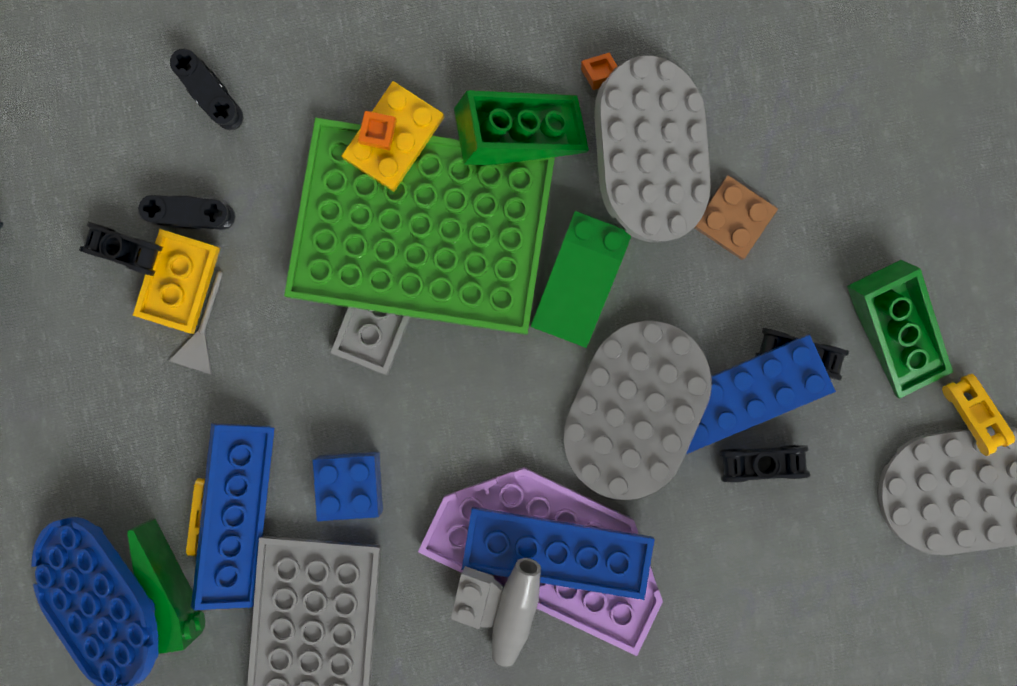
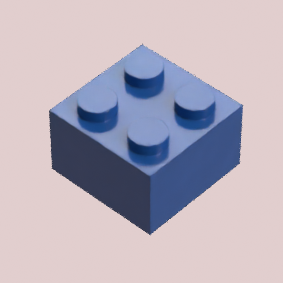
[313,452,383,521]

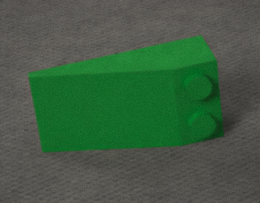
[454,90,589,165]
[531,211,631,348]
[847,259,953,399]
[127,519,205,654]

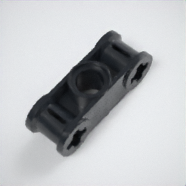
[170,48,244,130]
[138,195,235,230]
[79,222,163,276]
[755,328,849,381]
[719,445,810,483]

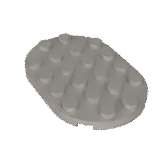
[595,56,710,243]
[564,321,712,500]
[878,426,1017,555]

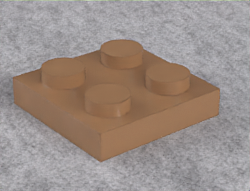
[694,175,778,260]

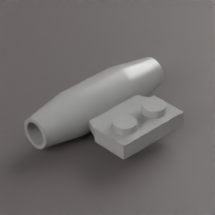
[451,558,541,667]

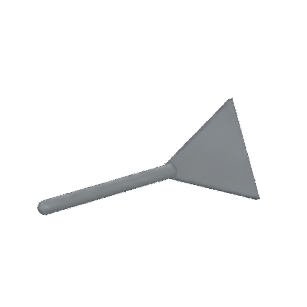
[169,271,223,375]

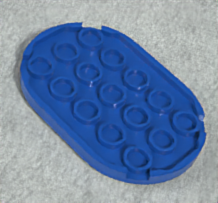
[31,517,158,686]

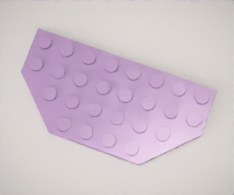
[418,467,663,656]

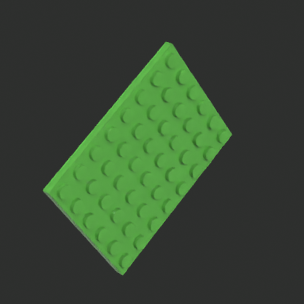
[284,118,555,335]

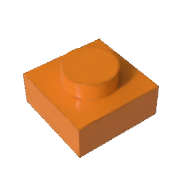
[581,53,617,90]
[358,111,397,151]

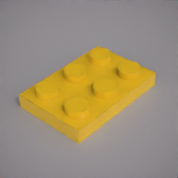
[342,81,444,192]
[132,229,221,334]

